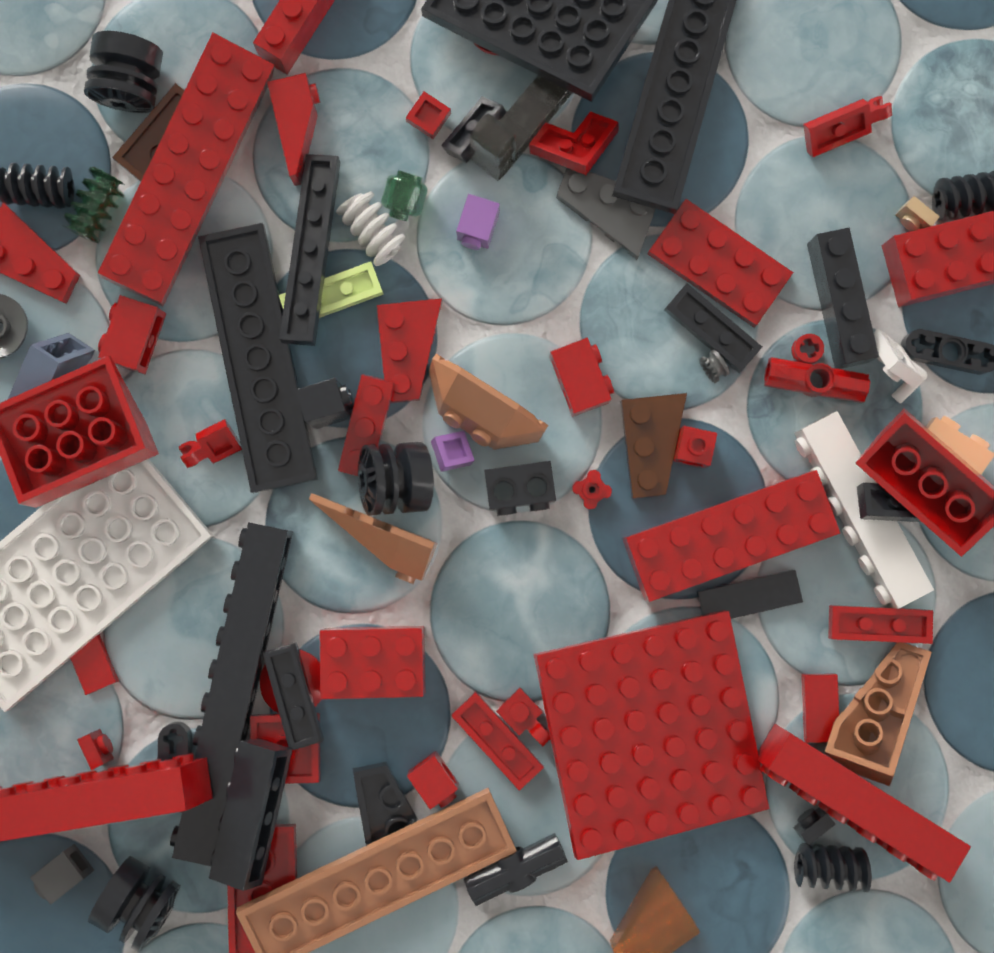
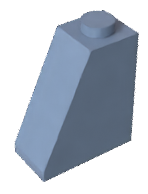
[7,333,95,400]

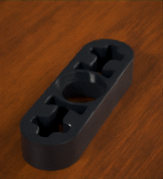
[901,329,994,375]

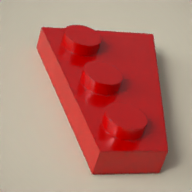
[0,203,80,304]
[377,298,443,404]

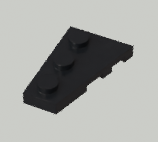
[353,762,419,846]

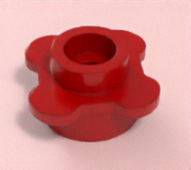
[572,470,612,509]

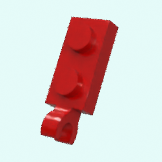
[803,96,892,157]

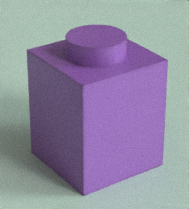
[456,194,500,250]

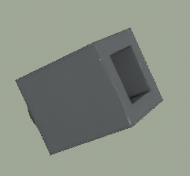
[30,844,94,905]

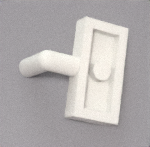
[874,329,927,403]

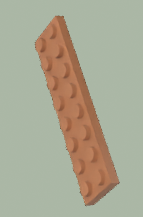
[236,788,517,953]

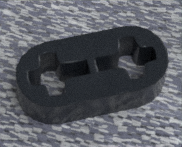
[157,721,192,761]

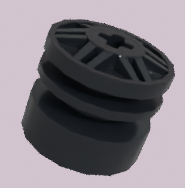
[84,30,163,113]
[358,442,434,516]
[88,856,181,952]

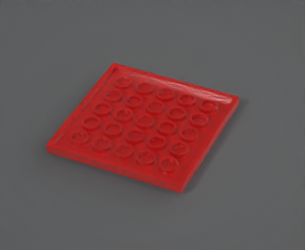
[534,610,769,860]

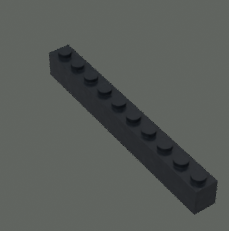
[170,522,293,866]

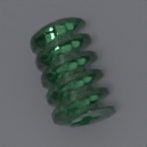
[62,167,125,244]

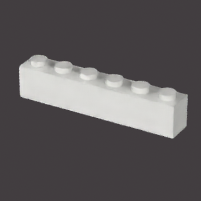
[794,411,934,609]

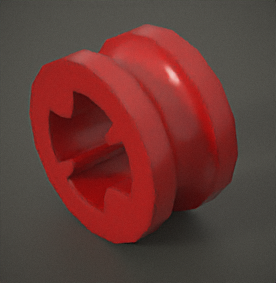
[791,334,824,364]

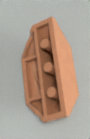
[429,354,548,450]

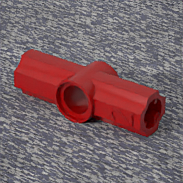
[764,357,871,403]

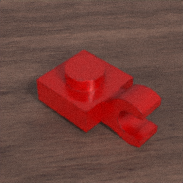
[179,419,242,468]
[496,687,551,747]

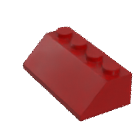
[855,408,994,557]

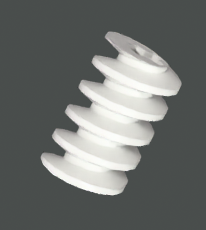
[336,191,405,266]

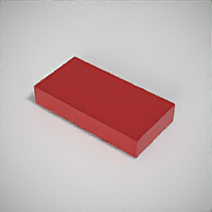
[70,634,119,695]
[801,673,839,743]

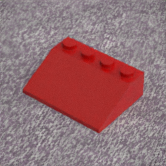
[0,355,159,508]

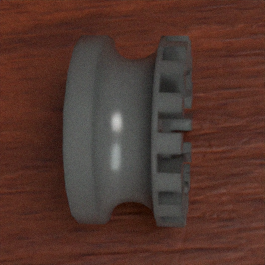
[699,350,730,383]

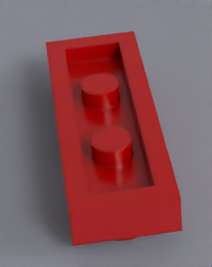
[338,374,395,476]
[828,605,933,644]
[451,691,544,791]

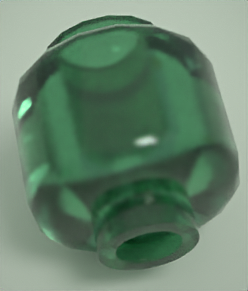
[381,170,428,222]

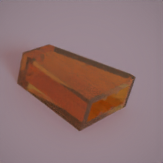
[610,866,700,953]

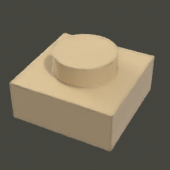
[895,196,940,231]

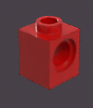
[673,426,717,469]
[407,751,459,810]

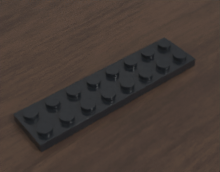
[612,0,736,214]
[198,223,318,494]

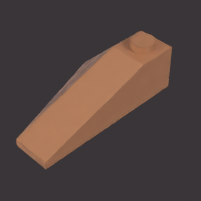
[309,493,438,584]
[824,642,932,786]

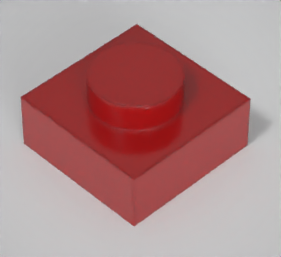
[406,91,451,139]
[77,729,114,770]

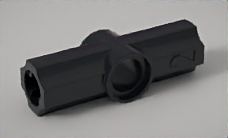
[463,833,568,906]

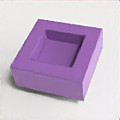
[431,431,475,472]

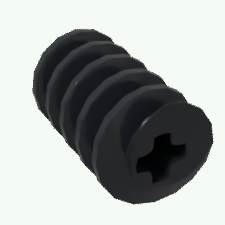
[0,162,75,209]
[932,171,994,220]
[794,843,872,892]

